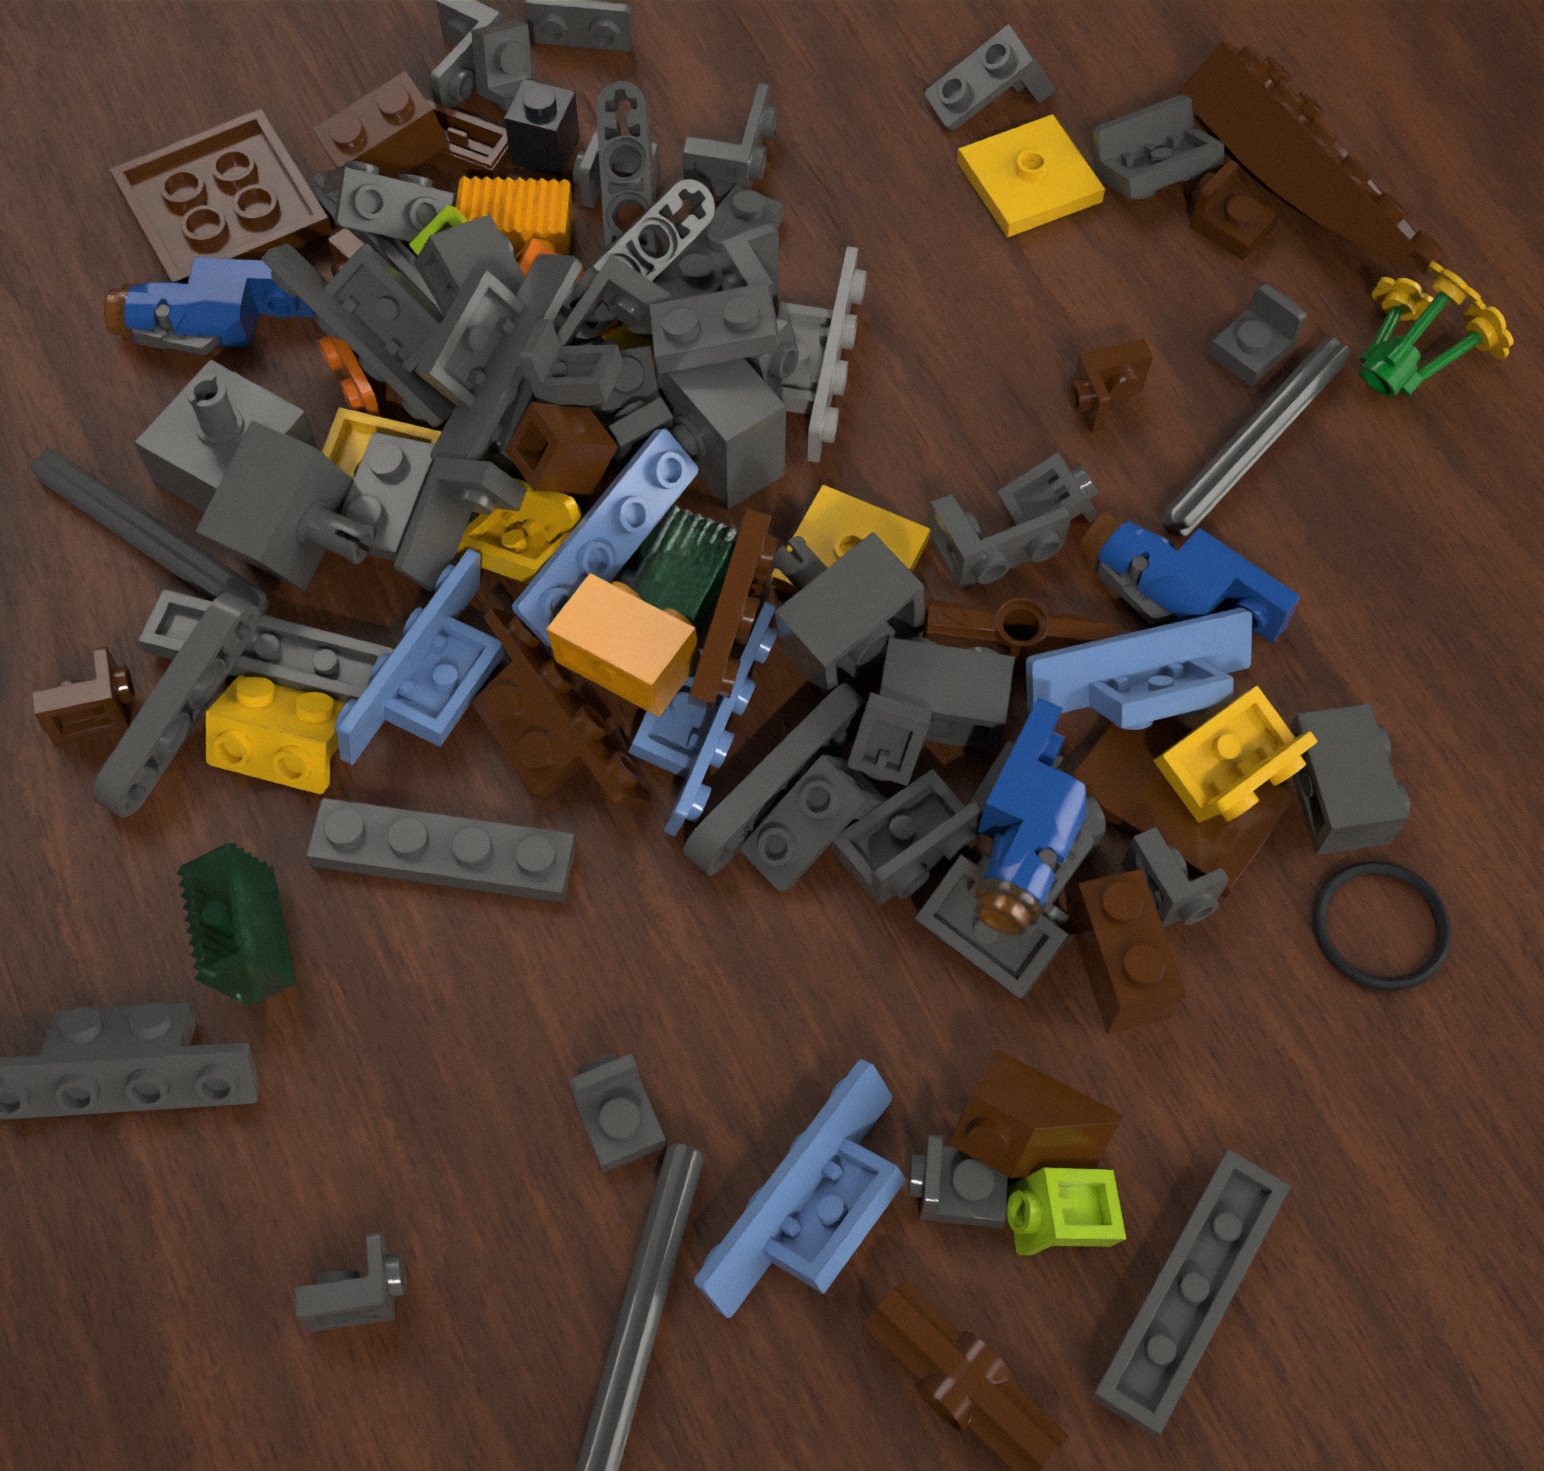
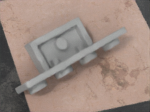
[774,246,867,463]

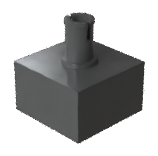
[632,358,786,510]
[134,360,317,512]
[195,420,375,591]
[771,532,924,699]

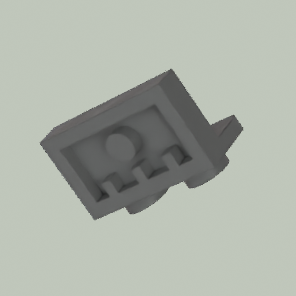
[915,853,1076,999]

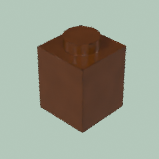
[505,402,618,495]

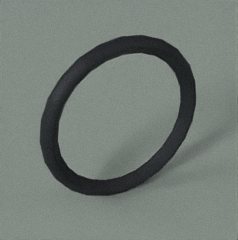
[1312,861,1452,991]

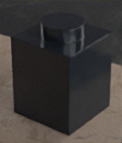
[504,79,580,177]

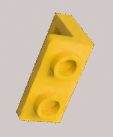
[456,478,582,584]
[206,675,347,794]
[1153,686,1318,823]

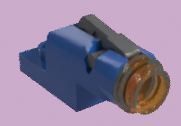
[104,257,316,355]
[1079,512,1301,643]
[974,697,1094,936]

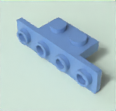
[512,429,699,647]
[335,549,504,765]
[628,601,778,836]
[1026,608,1252,730]
[694,1059,906,1318]

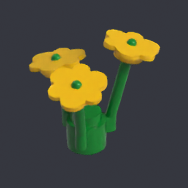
[1358,261,1514,398]

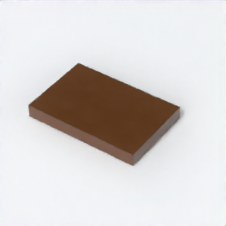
[1072,716,1297,899]

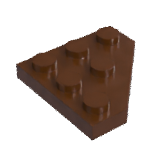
[688,508,779,711]

